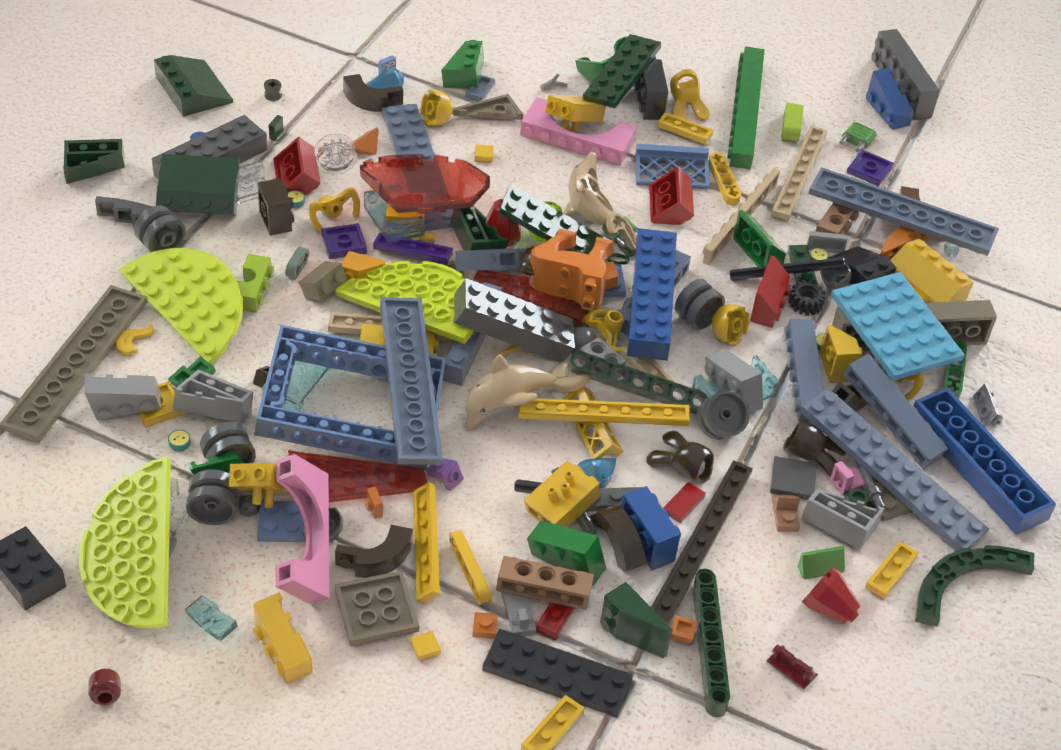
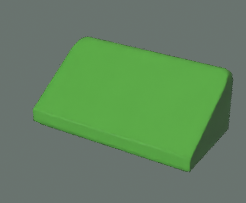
[797,546,845,579]

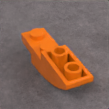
[880,226,931,260]

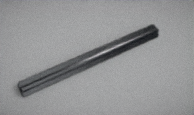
[729,257,845,280]

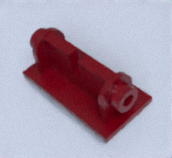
[766,644,818,689]

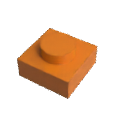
[364,486,383,519]
[472,612,498,639]
[671,615,698,645]

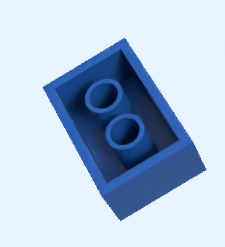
[621,486,681,571]

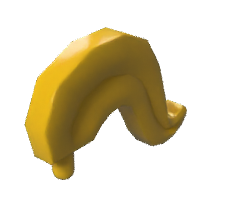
[116,324,154,355]

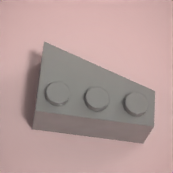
[704,348,763,414]
[173,370,254,423]
[84,373,161,420]
[801,488,885,550]

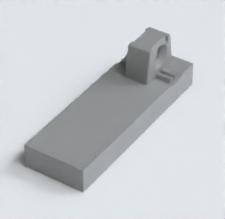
[501,592,536,637]

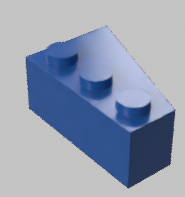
[866,67,914,130]

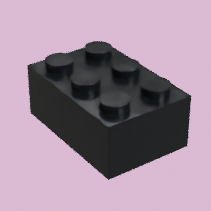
[635,59,669,120]
[0,526,67,611]

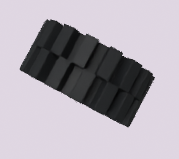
[788,280,826,316]

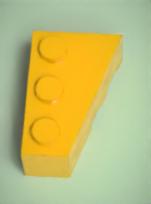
[253,592,313,684]

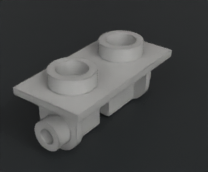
[973,383,1003,427]

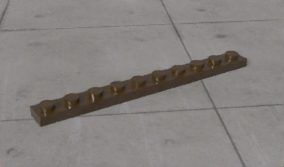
[651,460,753,625]

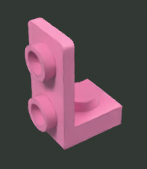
[830,461,876,495]

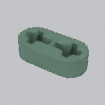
[285,247,309,279]

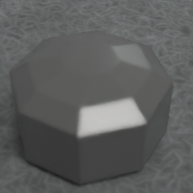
[238,494,260,517]

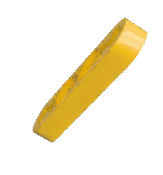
[708,152,742,205]
[449,530,492,605]

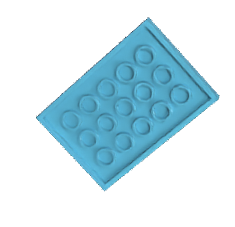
[831,272,964,381]

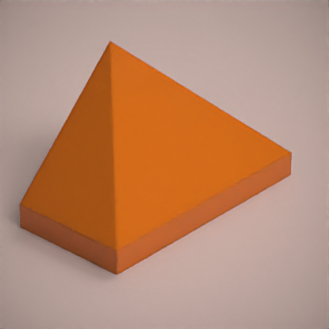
[343,127,379,154]

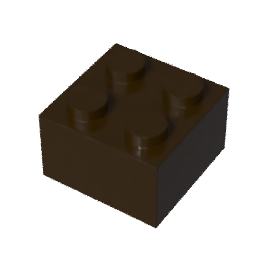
[257,178,294,236]

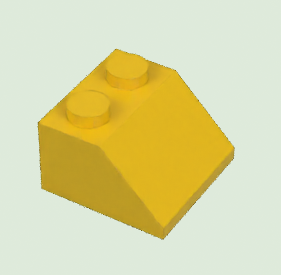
[819,325,863,383]

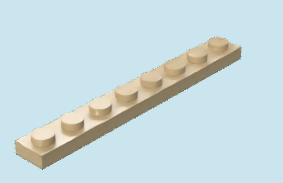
[771,125,828,221]
[702,168,780,265]

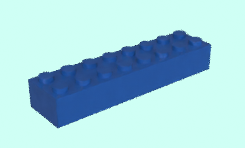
[627,228,677,361]
[913,387,1056,535]

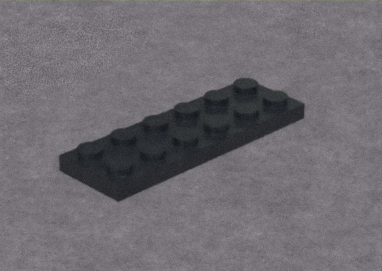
[482,628,633,718]

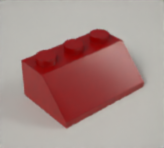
[273,136,321,195]
[649,166,694,225]
[750,256,792,328]

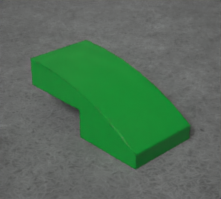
[168,356,216,387]

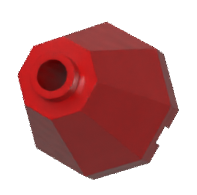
[486,199,521,247]
[802,566,861,624]

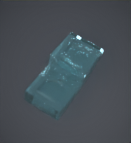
[185,595,238,641]

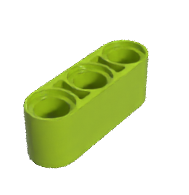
[781,102,804,142]

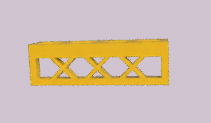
[562,386,624,459]

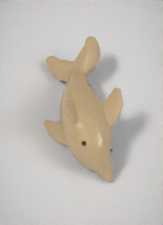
[564,151,636,250]
[464,354,591,430]

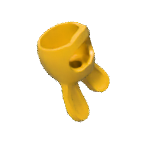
[670,69,710,120]

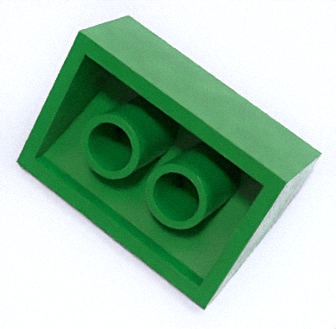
[733,210,786,267]

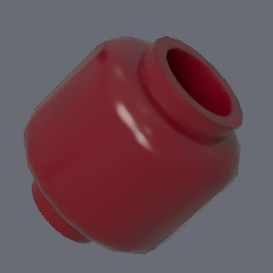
[88,669,121,706]

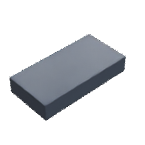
[465,75,495,102]

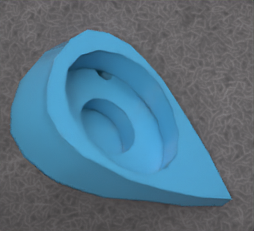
[366,68,404,89]
[578,458,616,488]

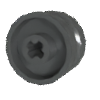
[134,205,186,252]
[674,279,725,330]
[697,390,750,440]
[200,422,256,463]
[186,470,239,525]

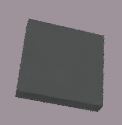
[770,456,817,500]

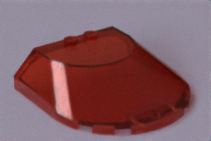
[359,154,490,214]

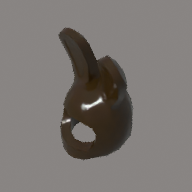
[783,421,847,477]
[646,430,714,484]

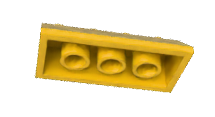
[890,239,974,302]

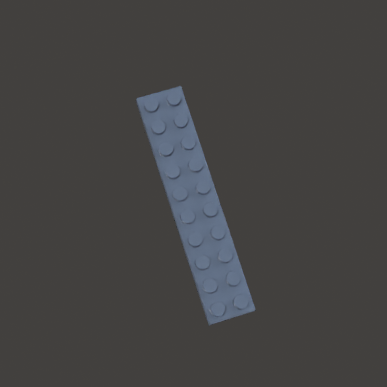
[382,104,454,232]
[808,167,999,256]
[380,297,443,465]
[800,388,989,551]

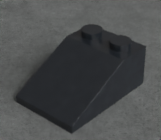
[828,246,897,285]

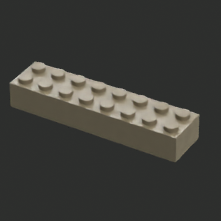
[832,300,997,350]

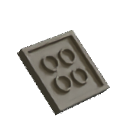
[334,571,420,646]

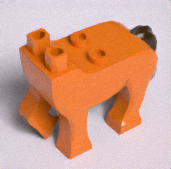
[519,228,619,311]

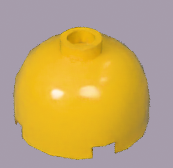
[420,90,454,126]
[712,304,750,345]

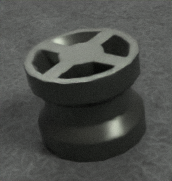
[264,79,282,101]

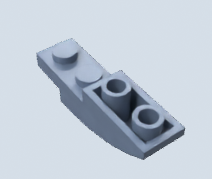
[455,248,527,271]

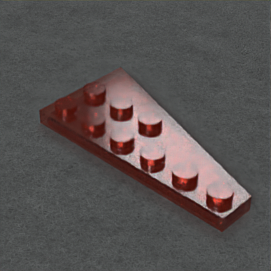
[473,270,587,327]
[288,450,427,502]

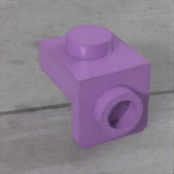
[425,458,464,490]

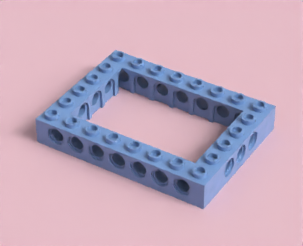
[254,325,446,469]

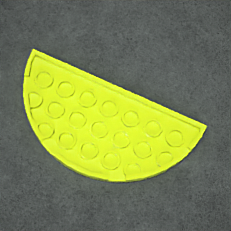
[118,248,243,365]
[335,261,474,344]
[79,456,171,629]

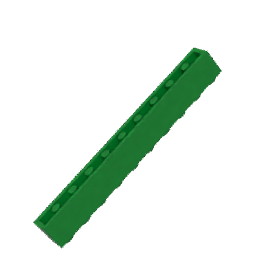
[727,46,765,170]

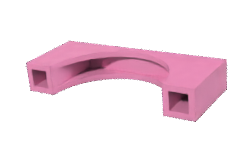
[520,97,637,165]
[275,454,330,604]

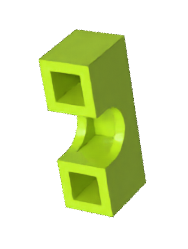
[237,254,274,313]

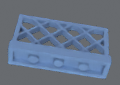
[635,144,709,189]

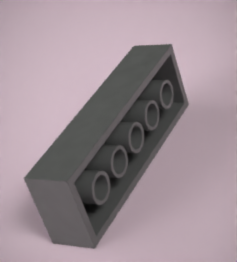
[871,29,940,120]
[152,115,267,179]
[454,279,575,362]

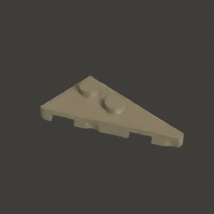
[452,94,523,120]

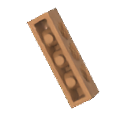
[815,203,860,235]
[496,555,594,610]

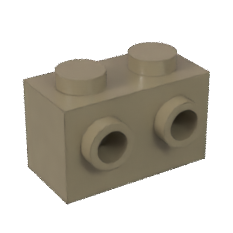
[298,261,348,301]

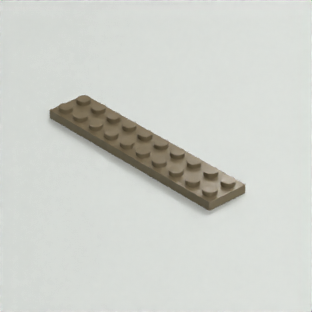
[0,285,148,443]

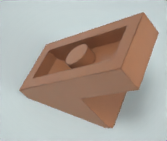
[772,495,800,532]

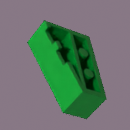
[441,40,484,88]
[527,520,606,586]

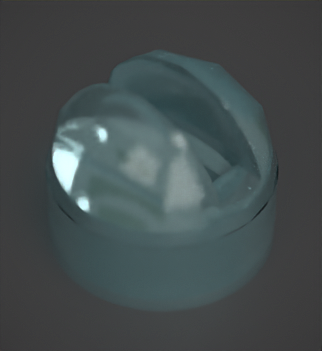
[944,242,959,257]

